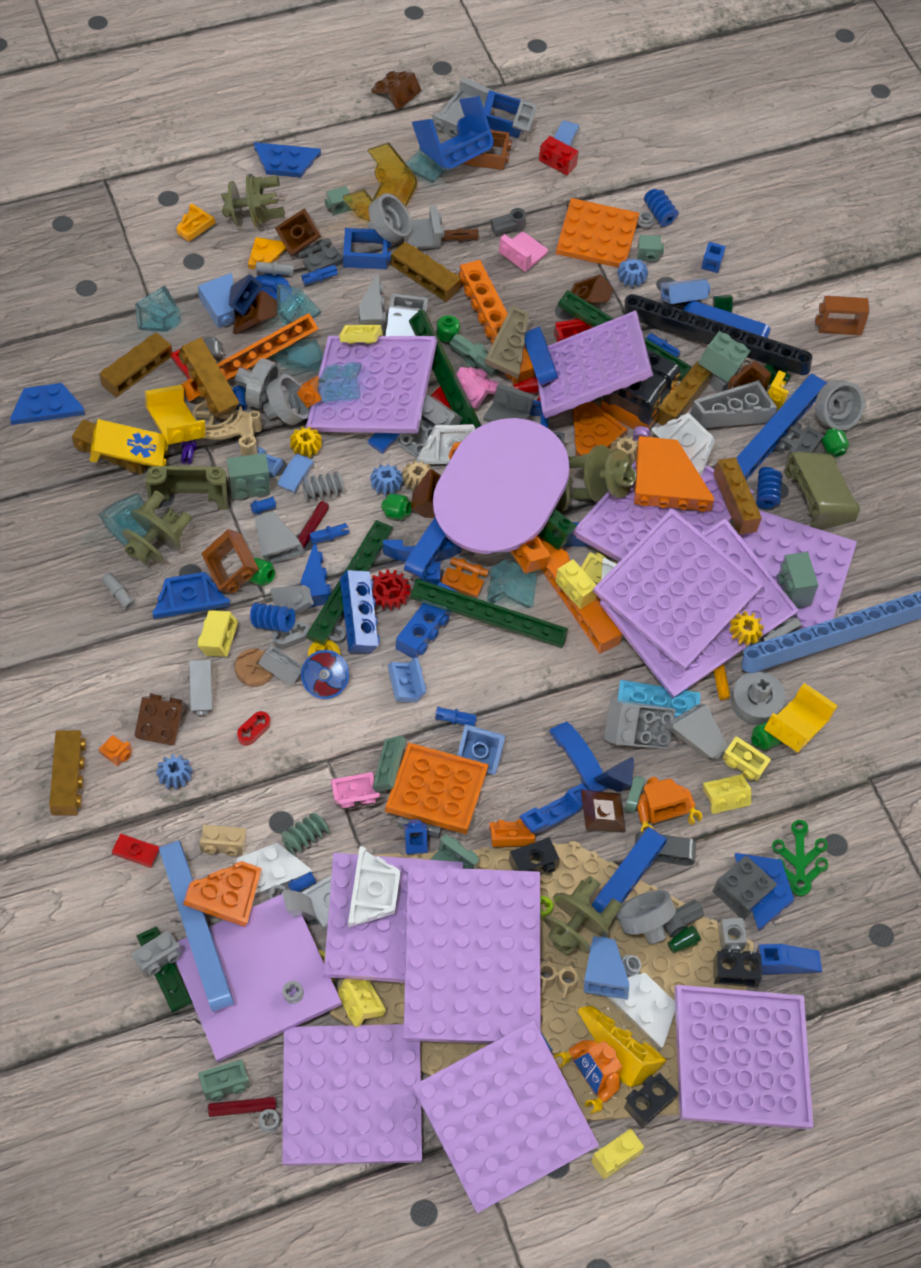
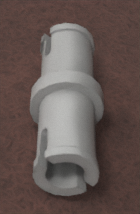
[255,261,293,276]
[102,572,135,610]

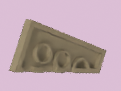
[484,305,529,379]

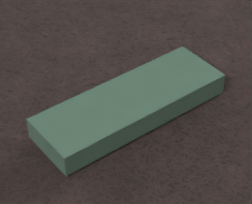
[372,735,406,793]

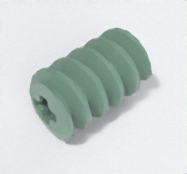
[281,813,330,856]

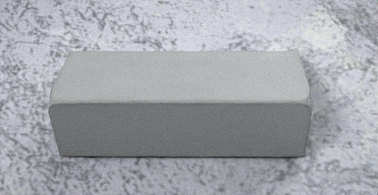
[258,645,303,686]

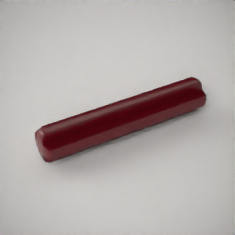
[297,501,329,548]
[208,1097,276,1117]

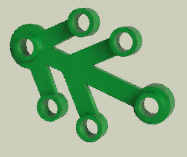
[772,820,829,897]

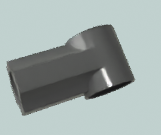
[490,208,526,235]
[662,899,704,937]

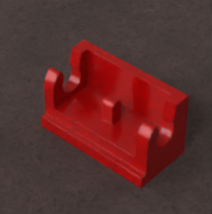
[554,319,593,342]

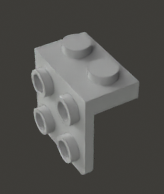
[403,206,444,249]

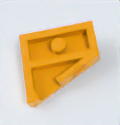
[176,203,216,242]
[248,237,288,270]

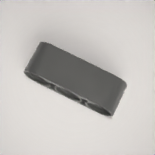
[635,832,697,866]

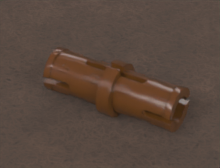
[442,228,479,242]

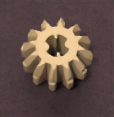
[610,435,638,465]
[402,460,431,491]

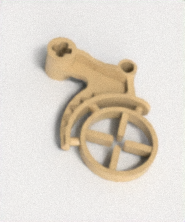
[192,400,262,456]

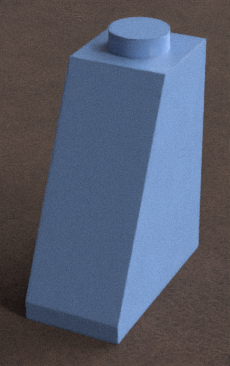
[198,273,235,328]
[661,279,710,304]
[584,936,630,1000]

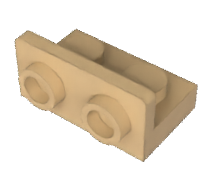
[199,825,246,856]

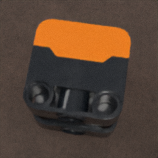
[601,348,680,430]

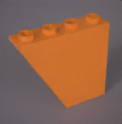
[634,436,714,512]

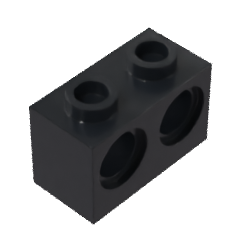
[714,949,762,987]
[624,1072,678,1129]

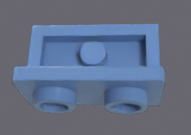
[388,658,426,702]

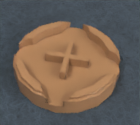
[234,648,274,687]

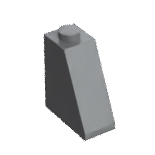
[254,511,306,564]
[189,660,213,715]
[665,704,728,759]

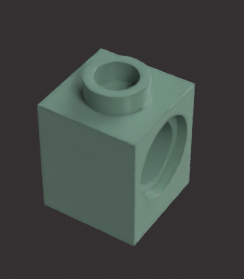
[325,186,353,216]

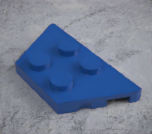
[254,142,321,178]
[10,383,85,425]
[152,572,230,619]
[734,853,794,931]

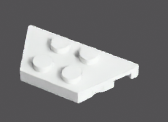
[651,413,715,476]
[417,424,475,464]
[237,843,312,898]
[348,846,401,927]
[606,973,675,1050]

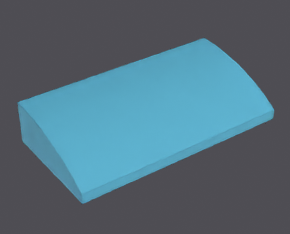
[617,680,701,718]

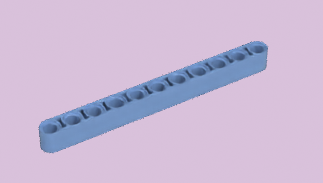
[741,591,921,673]

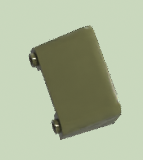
[784,451,860,530]
[146,466,229,510]

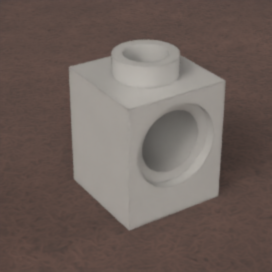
[718,918,747,953]

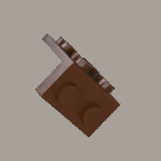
[371,71,422,109]
[728,361,771,391]
[135,693,187,745]

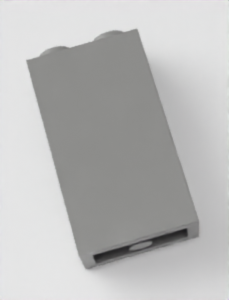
[432,77,493,137]

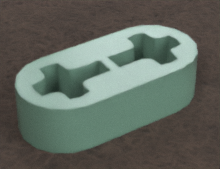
[624,775,645,814]

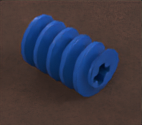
[644,189,679,227]
[756,467,783,509]
[250,603,295,632]

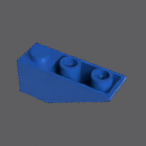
[301,544,331,607]
[755,944,822,975]

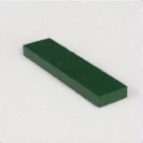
[136,926,192,1013]

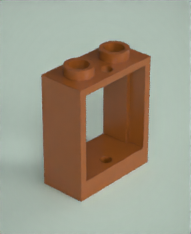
[463,130,512,170]
[815,296,870,335]
[201,529,259,594]

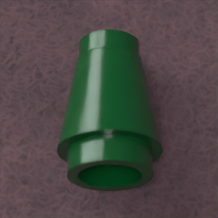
[667,925,701,954]

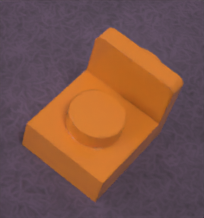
[297,375,322,408]
[99,735,132,767]

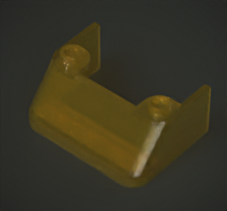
[342,142,417,222]

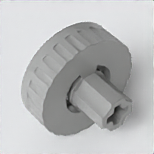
[367,193,412,243]
[235,358,280,410]
[263,374,311,425]
[815,380,864,430]
[731,672,786,725]
[617,890,676,944]

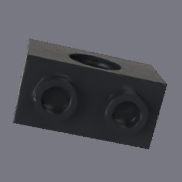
[508,837,560,875]

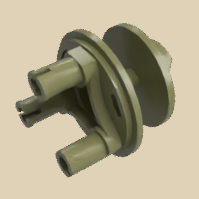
[221,174,285,228]
[568,445,637,503]
[122,491,193,565]
[544,876,622,954]

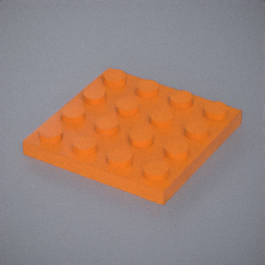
[556,198,640,268]
[385,743,489,834]

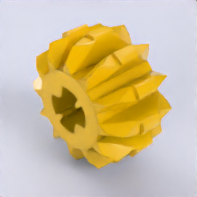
[290,426,322,458]
[729,611,764,647]

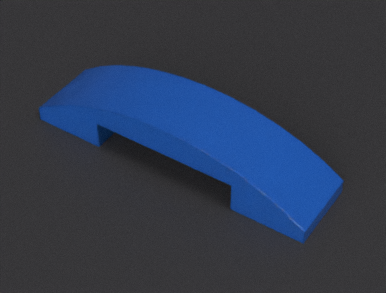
[383,539,462,562]
[549,721,608,791]
[519,783,588,833]

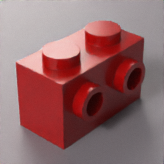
[539,136,579,176]

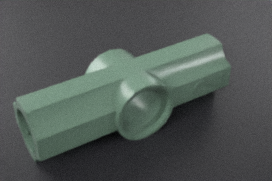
[449,334,500,376]

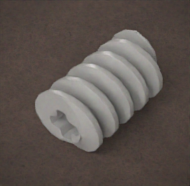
[302,471,345,502]

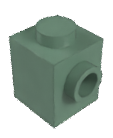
[637,235,664,261]

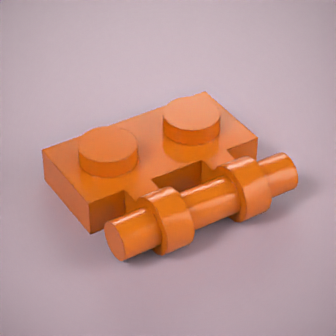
[441,557,489,598]
[489,819,535,847]

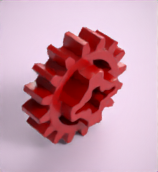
[372,569,411,611]

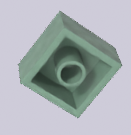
[698,331,751,382]
[227,453,270,499]
[776,552,818,608]

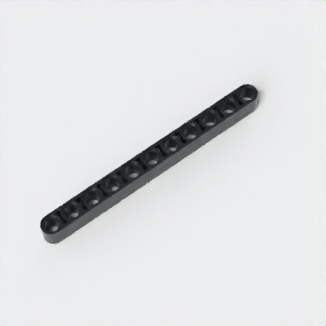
[624,294,812,375]

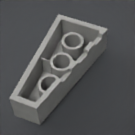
[690,381,777,428]

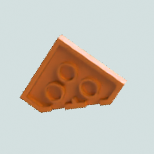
[572,401,628,456]
[183,861,262,927]

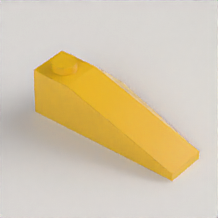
[578,1005,667,1087]

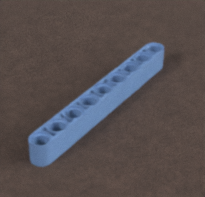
[159,840,234,1012]

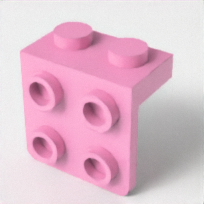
[499,232,548,272]
[456,367,499,408]
[331,772,380,808]

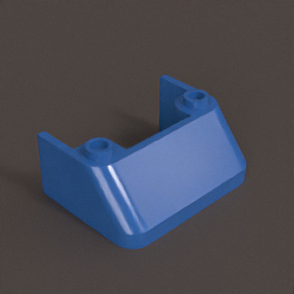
[412,95,493,169]

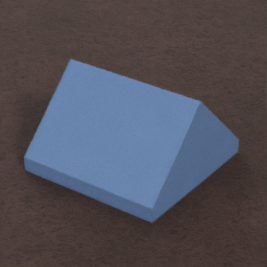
[457,724,506,775]

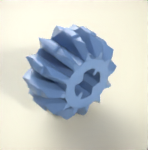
[617,258,648,288]
[370,463,403,496]
[156,754,193,791]

